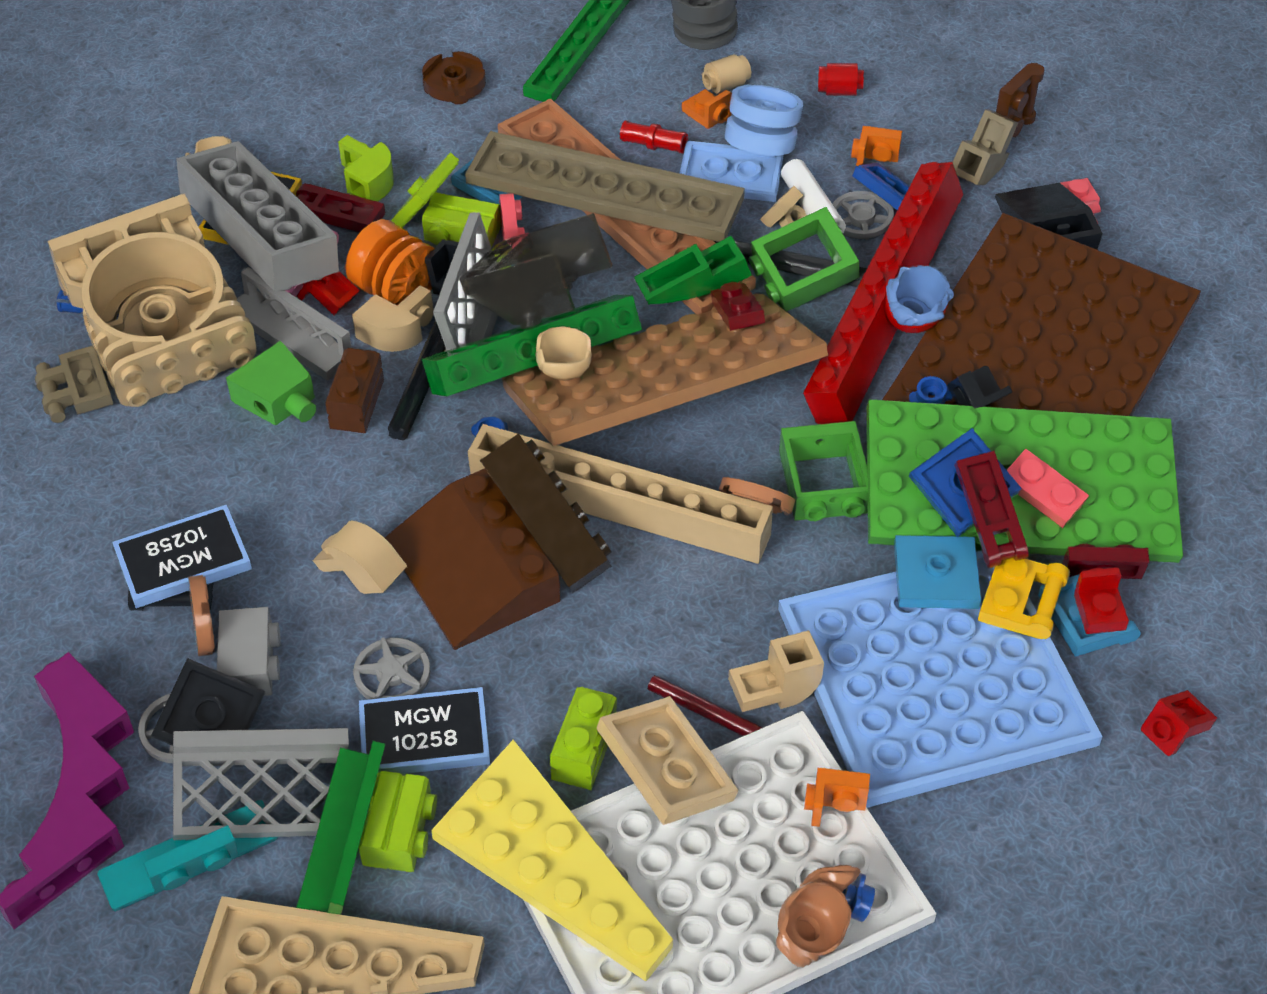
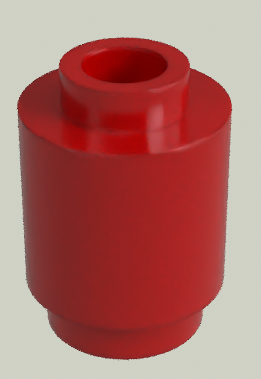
[818,63,864,96]

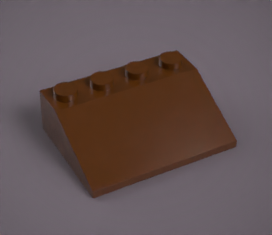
[384,468,560,650]

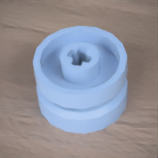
[725,85,803,156]

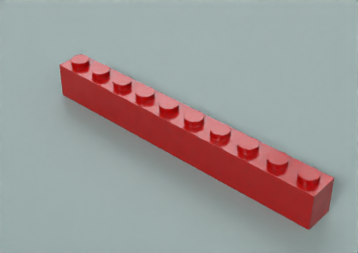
[803,162,964,424]

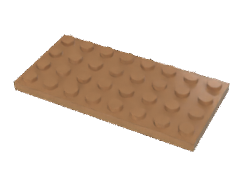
[502,294,828,446]

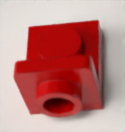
[296,271,360,315]
[1074,568,1129,634]
[1141,690,1217,756]

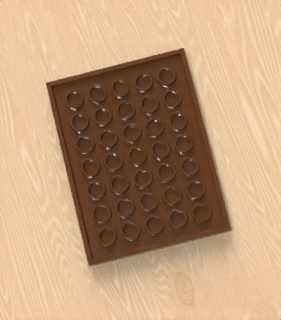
[882,213,1201,416]

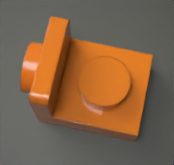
[682,89,732,129]
[851,126,902,166]
[804,768,870,827]

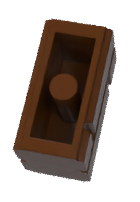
[325,348,384,433]

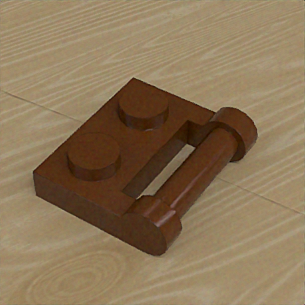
[996,63,1045,137]

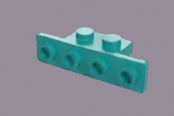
[97,800,278,911]

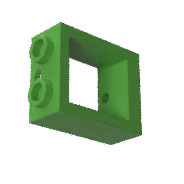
[749,207,859,311]
[779,421,868,521]

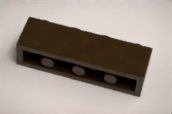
[480,433,612,593]

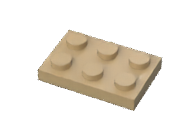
[596,696,738,825]

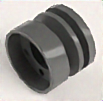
[671,0,738,50]

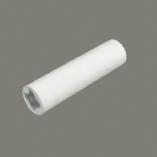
[781,159,846,233]

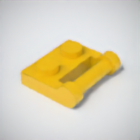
[978,558,1070,639]

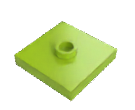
[390,152,459,228]

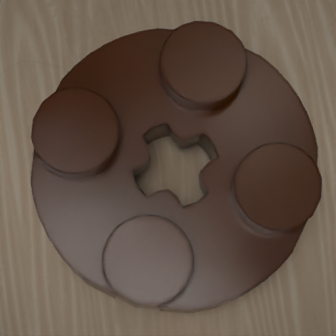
[422,51,486,105]

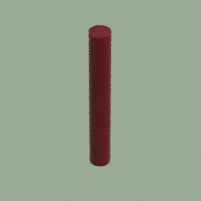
[647,675,763,736]

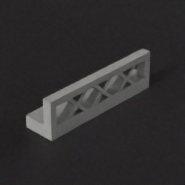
[237,267,351,381]

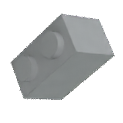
[217,607,281,696]

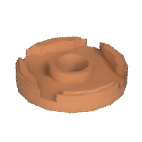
[719,477,796,515]
[188,575,215,656]

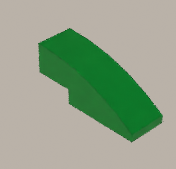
[634,236,752,305]

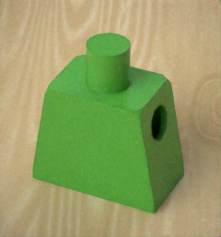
[226,341,316,425]

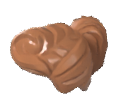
[776,865,861,968]

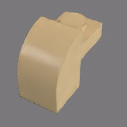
[352,285,434,352]
[313,521,407,594]
[728,630,824,712]

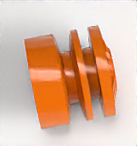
[345,219,435,306]

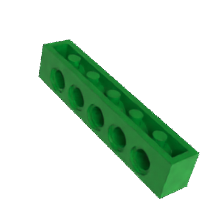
[422,295,642,397]

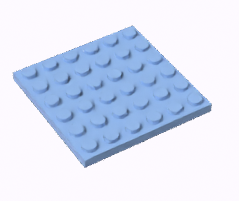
[778,550,1102,808]

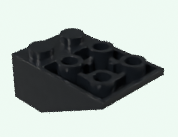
[995,183,1103,250]

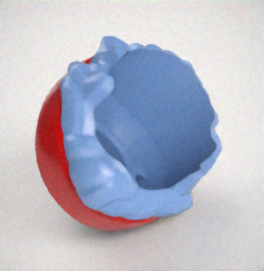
[885,265,954,333]

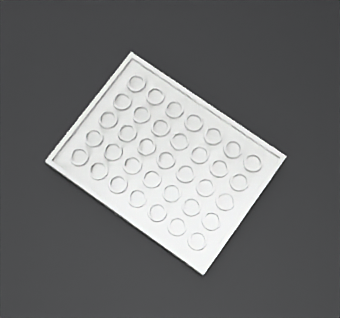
[523,711,936,994]

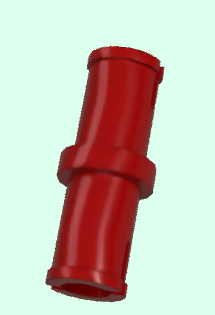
[620,120,688,154]

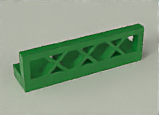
[296,741,385,915]

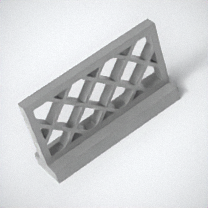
[433,212,511,351]
[173,728,349,840]

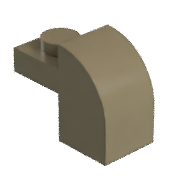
[953,109,1018,185]

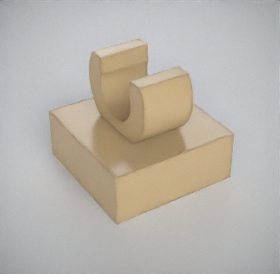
[760,186,807,228]

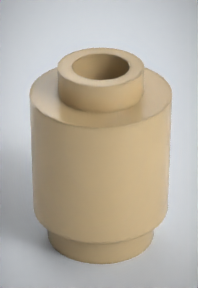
[702,54,751,94]

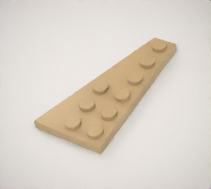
[189,896,485,994]

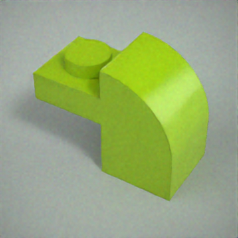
[338,135,394,202]

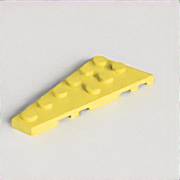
[431,740,673,981]

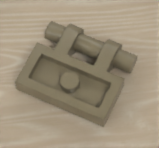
[35,346,113,423]

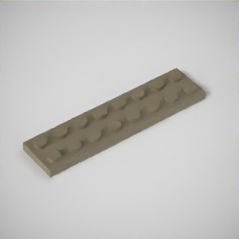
[465,131,745,242]

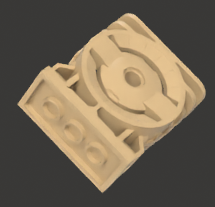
[47,194,256,407]

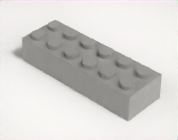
[176,141,339,292]

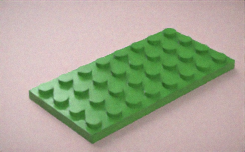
[867,399,1183,563]

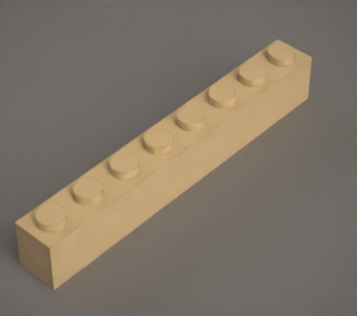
[468,424,773,564]

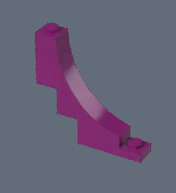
[0,652,134,929]

